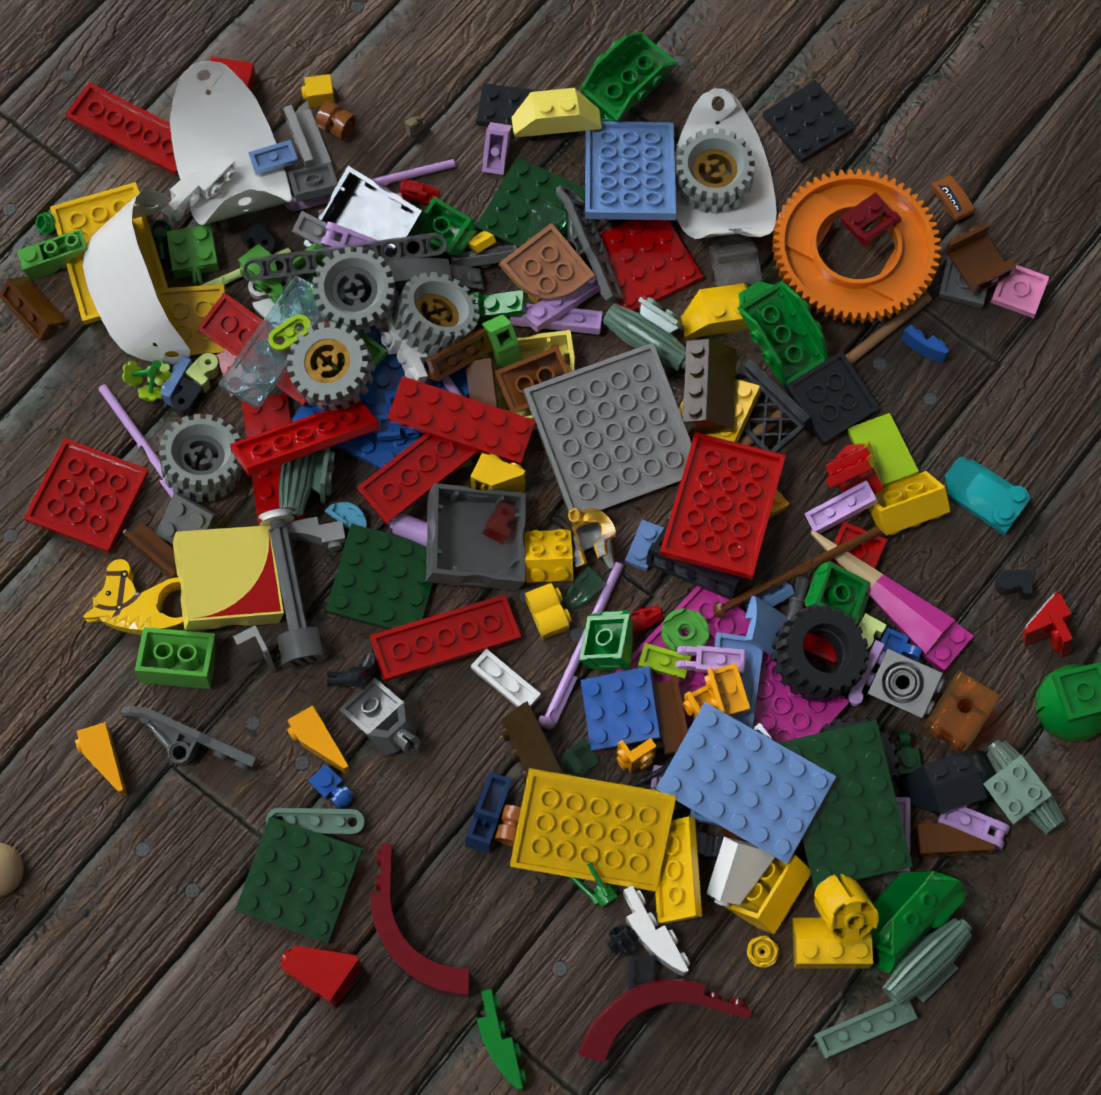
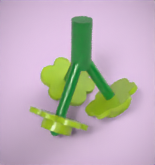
[122,359,172,402]

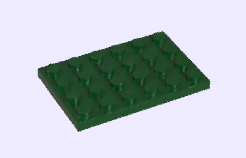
[779,720,913,889]

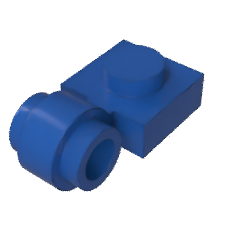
[376,415,420,441]
[308,764,354,809]

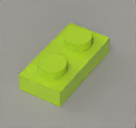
[638,643,691,681]

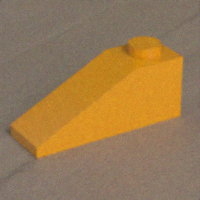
[287,706,350,774]
[75,722,128,797]

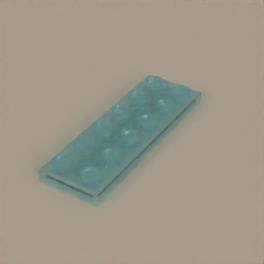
[218,275,322,410]

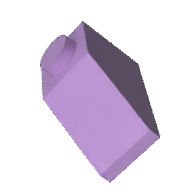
[482,122,512,175]

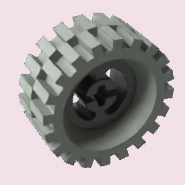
[312,247,396,334]
[159,414,242,502]

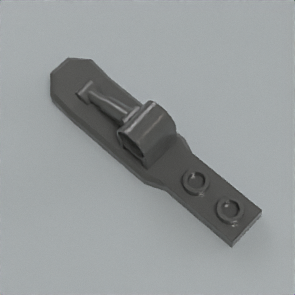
[556,185,625,303]
[121,706,260,771]

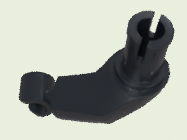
[327,644,379,690]

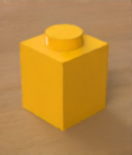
[301,74,335,108]

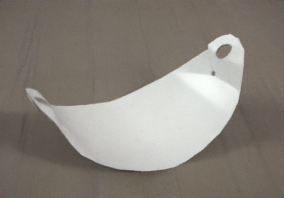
[674,88,777,239]

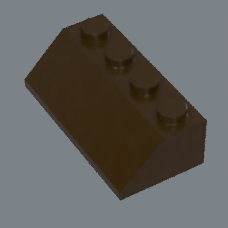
[683,339,737,435]
[499,701,563,784]

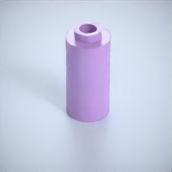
[390,513,427,546]

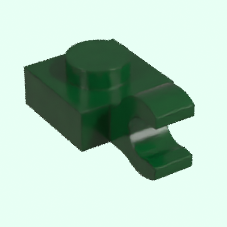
[896,731,921,776]

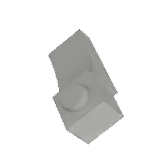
[285,517,346,551]

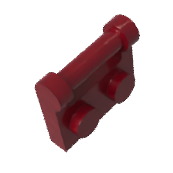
[840,192,902,247]

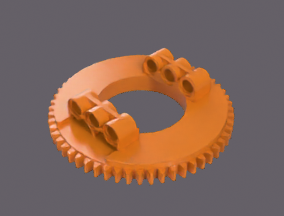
[772,169,941,323]

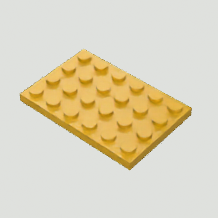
[50,182,168,325]
[510,768,676,891]

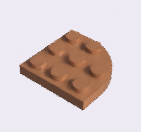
[499,223,595,300]

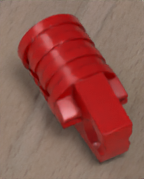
[399,179,441,203]
[631,605,664,635]

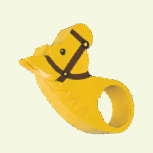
[84,559,184,635]

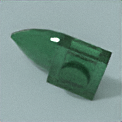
[564,566,607,609]

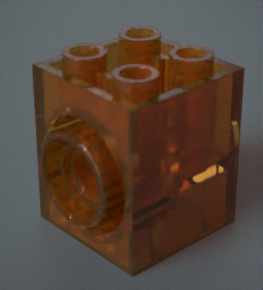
[924,670,1001,752]

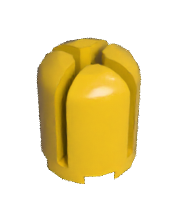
[814,874,879,944]

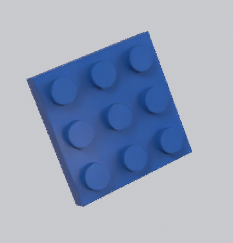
[581,666,663,752]

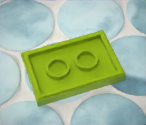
[847,413,919,487]

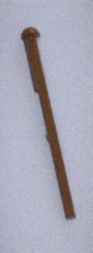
[713,526,881,618]

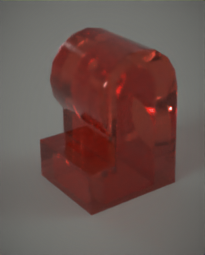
[482,503,515,544]

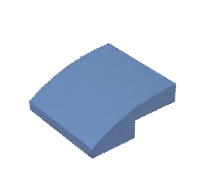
[745,596,787,656]

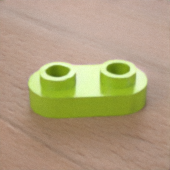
[268,314,311,353]

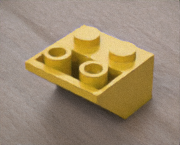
[471,453,526,493]

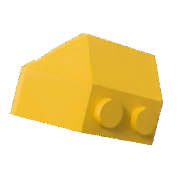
[681,283,749,339]

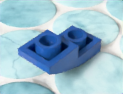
[901,324,949,363]

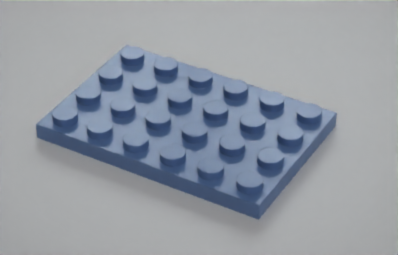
[585,121,676,220]
[656,702,836,864]

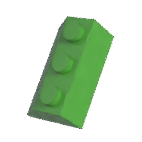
[135,627,215,689]

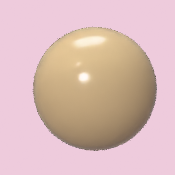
[0,843,24,897]

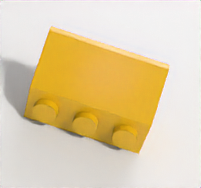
[868,471,950,536]
[725,855,811,934]
[792,918,873,969]

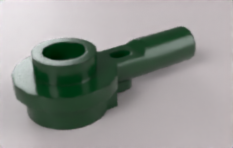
[150,220,172,263]

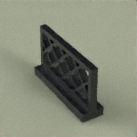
[736,359,814,453]
[646,521,743,600]

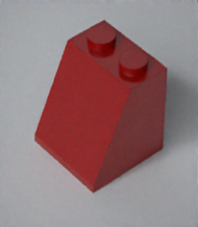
[280,946,363,1008]

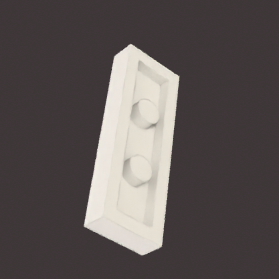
[471,649,541,707]

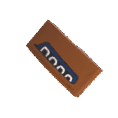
[931,175,975,221]

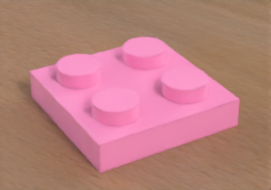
[991,265,1049,318]

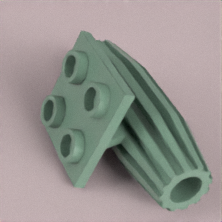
[603,297,686,371]
[279,446,335,517]
[984,739,1066,835]
[882,919,972,1006]

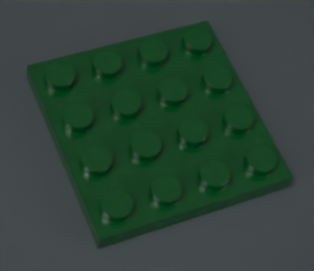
[476,157,585,249]
[325,524,433,630]
[235,816,363,944]

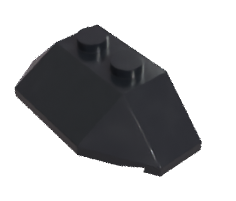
[898,749,996,815]

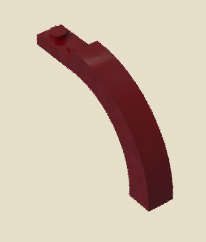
[370,844,470,998]
[578,978,752,1063]

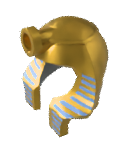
[568,508,616,568]

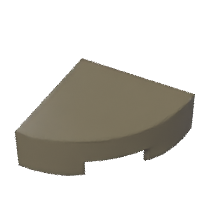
[405,116,428,137]

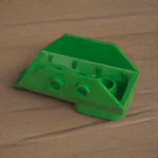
[580,32,678,122]
[737,281,828,387]
[870,871,966,975]

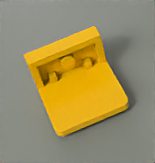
[524,529,573,583]

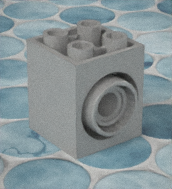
[868,649,945,718]

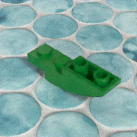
[468,290,527,323]
[477,989,527,1092]

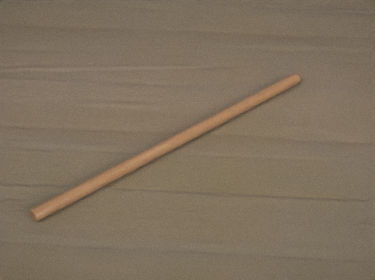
[738,293,932,446]

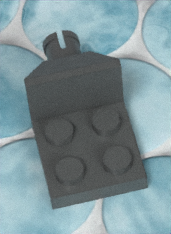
[339,677,421,757]

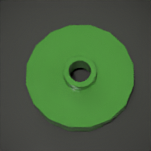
[661,608,709,652]

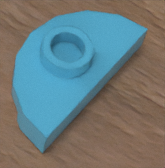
[325,502,367,529]

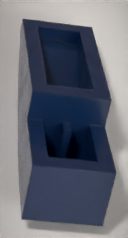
[465,772,513,854]

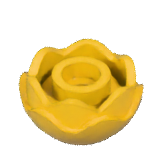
[747,936,778,968]

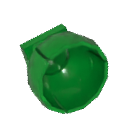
[1035,662,1101,742]

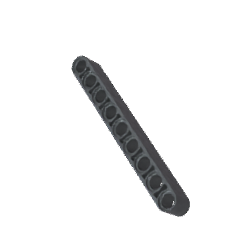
[243,233,447,281]

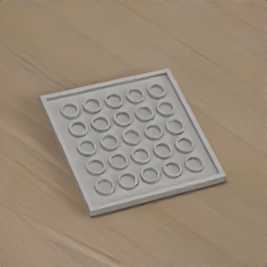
[523,343,691,512]

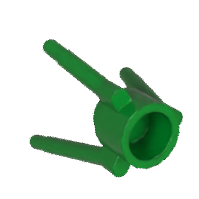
[569,861,618,908]

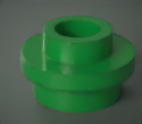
[36,212,55,235]

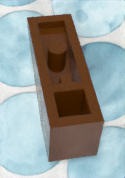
[914,820,995,859]

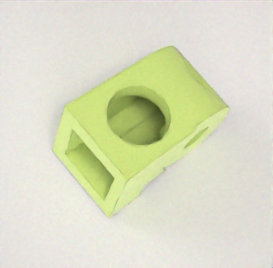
[185,353,220,393]
[857,613,886,651]

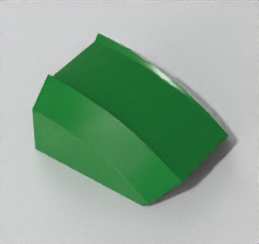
[418,197,475,255]
[804,561,870,626]
[579,610,633,671]

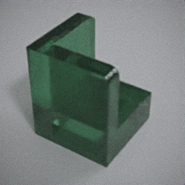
[562,738,599,777]

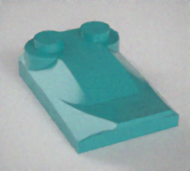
[945,457,1032,536]

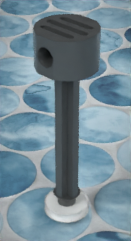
[258,508,327,668]

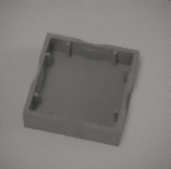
[426,483,526,591]

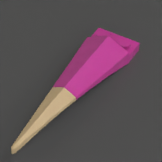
[811,530,973,673]

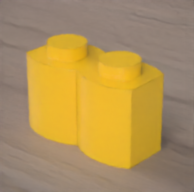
[525,583,572,640]

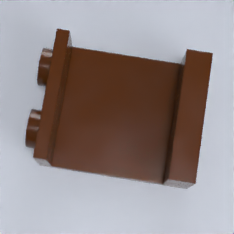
[946,223,1017,295]

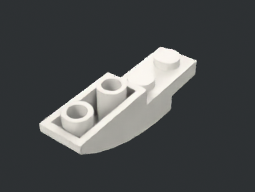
[162,157,236,225]
[378,310,428,383]
[623,885,690,976]

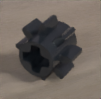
[606,924,639,956]

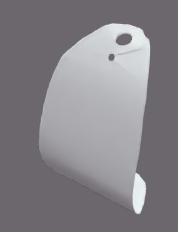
[170,61,291,225]
[83,189,191,364]

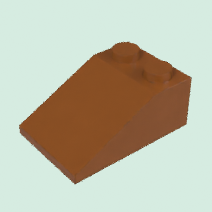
[494,346,569,413]

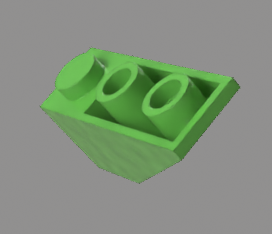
[17,229,87,281]
[238,244,288,309]
[482,314,522,369]

